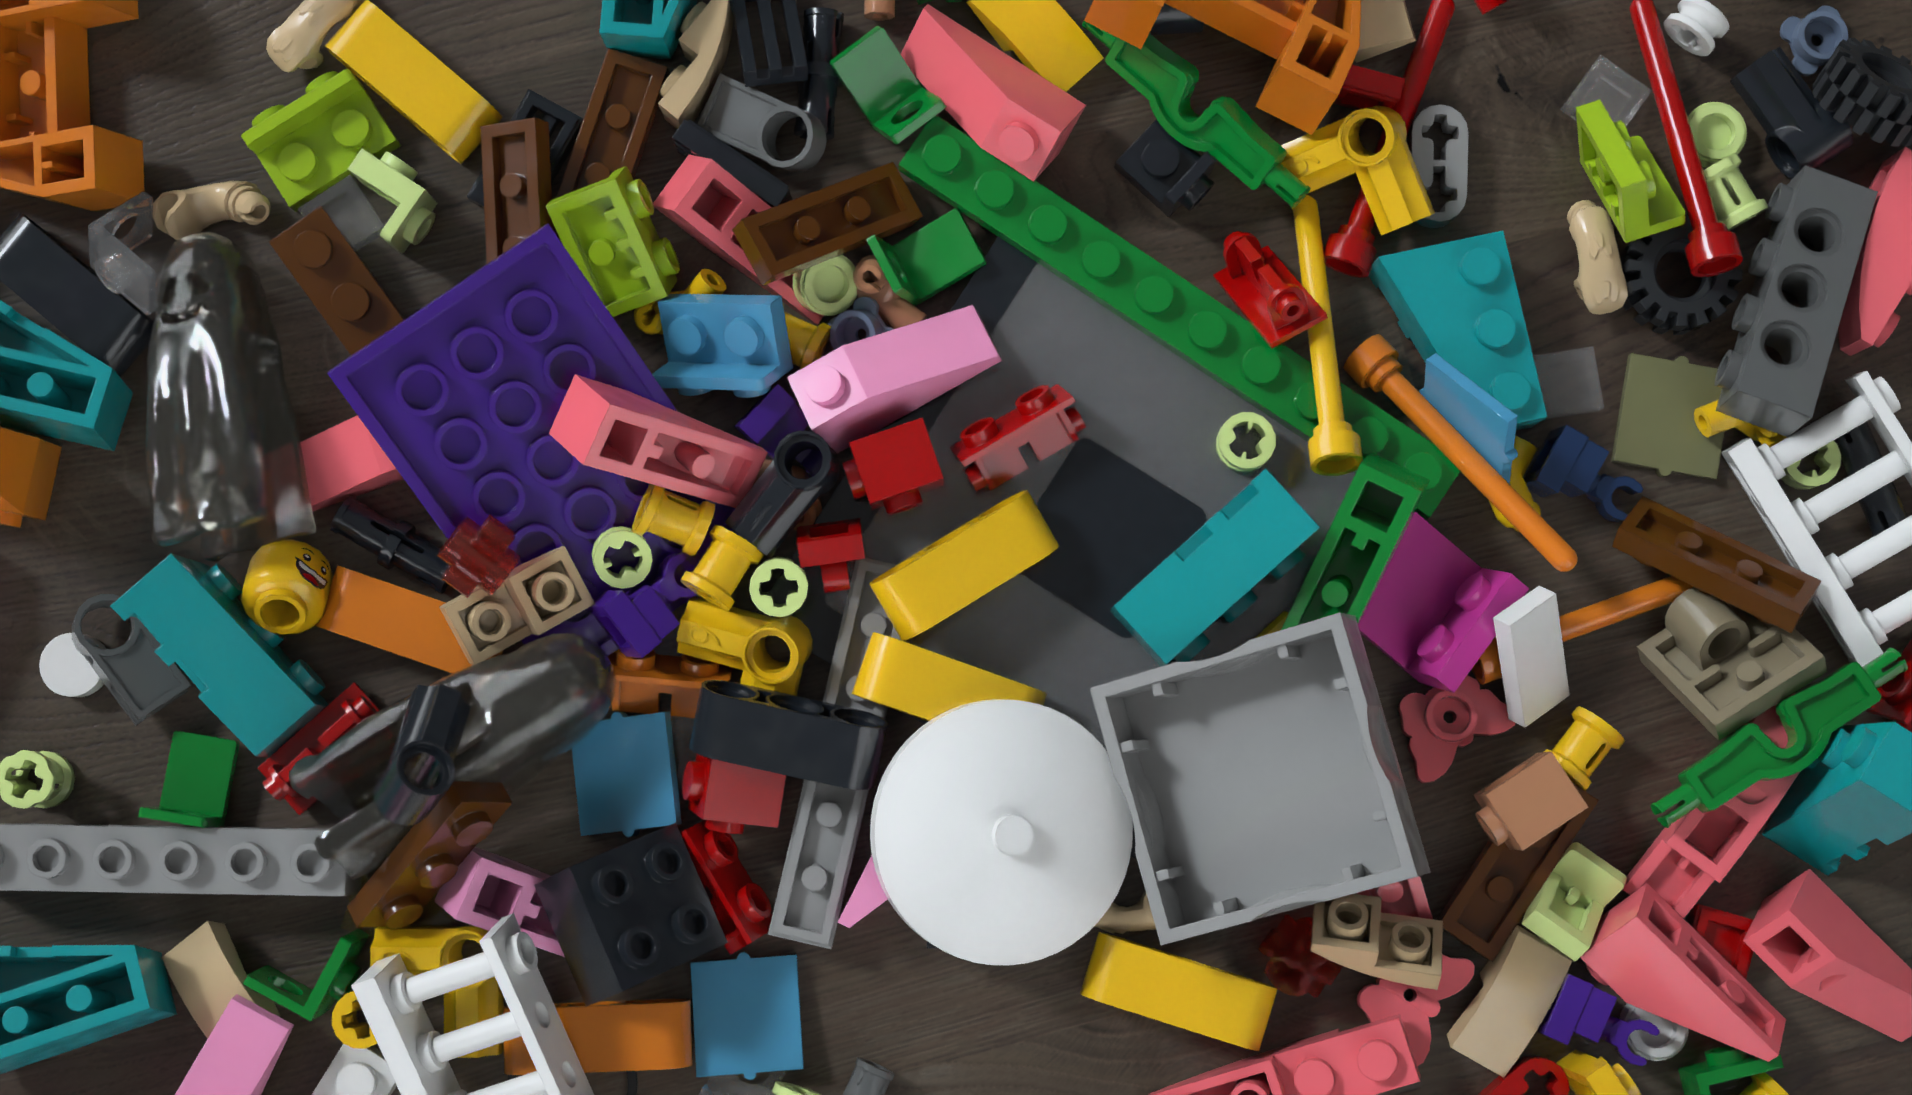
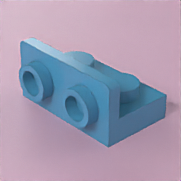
[652,294,793,398]

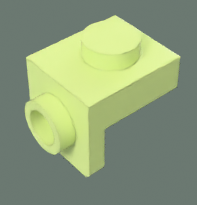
[348,149,438,254]
[1521,842,1627,961]

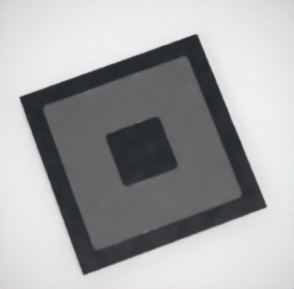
[756,237,1355,860]

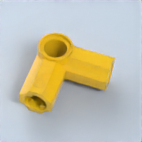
[1280,105,1435,236]
[676,596,813,696]
[370,925,504,1058]

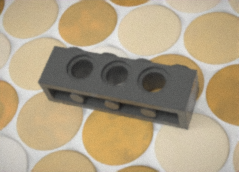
[1715,165,1878,437]

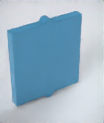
[1419,353,1518,484]
[569,712,682,837]
[690,952,804,1080]

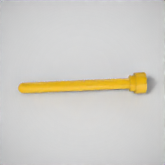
[1293,195,1363,476]

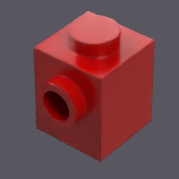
[842,417,944,515]
[682,753,786,834]

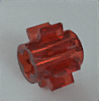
[437,514,521,598]
[1258,915,1344,998]

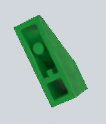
[1281,452,1430,630]

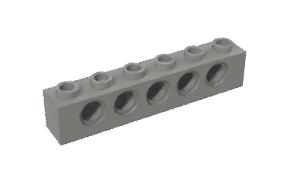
[0,823,365,896]

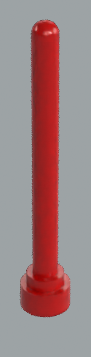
[1324,0,1455,278]
[1630,0,1743,277]

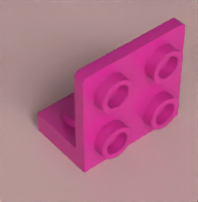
[1358,512,1529,693]

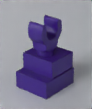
[734,384,823,477]
[588,553,697,658]
[1537,974,1660,1066]

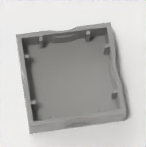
[1090,612,1431,945]

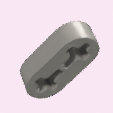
[1407,104,1469,228]

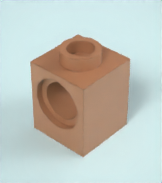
[1474,752,1588,851]

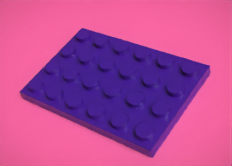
[327,223,760,691]

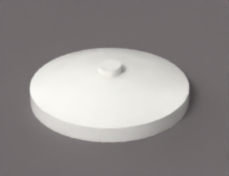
[870,699,1133,966]

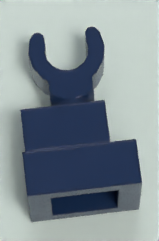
[1524,425,1643,522]

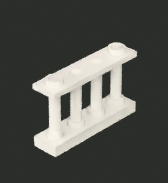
[1721,371,1912,667]
[351,913,594,1095]

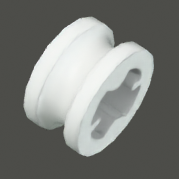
[1663,0,1729,56]

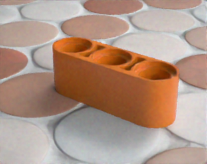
[315,565,503,686]
[503,999,692,1075]

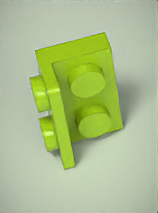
[241,69,401,212]
[1576,99,1685,243]
[545,166,680,317]

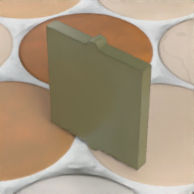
[1611,353,1724,480]

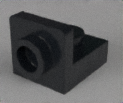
[1114,119,1217,218]

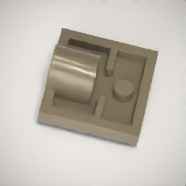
[1637,587,1827,741]

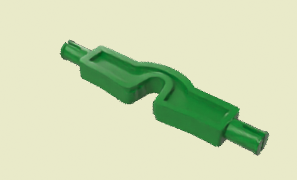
[1082,21,1310,209]
[1650,647,1908,828]

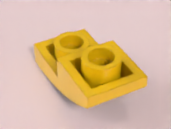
[966,0,1104,92]

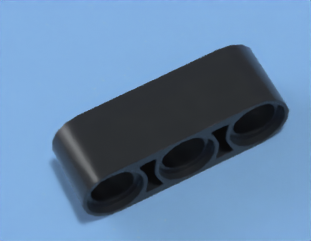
[0,213,162,377]
[689,680,888,790]

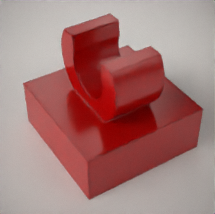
[797,518,865,593]

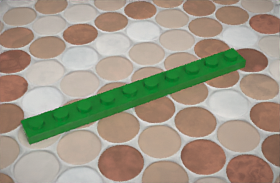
[898,115,1460,520]

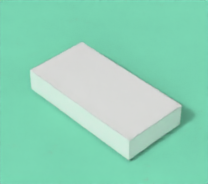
[1493,586,1570,728]

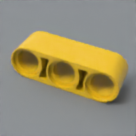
[324,0,503,164]
[869,490,1059,641]
[852,632,1047,721]
[1080,932,1278,1051]

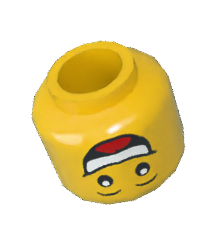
[241,539,333,635]

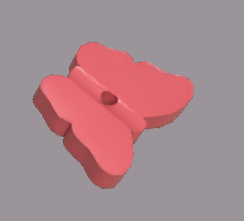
[1398,675,1516,783]
[1357,954,1475,1066]

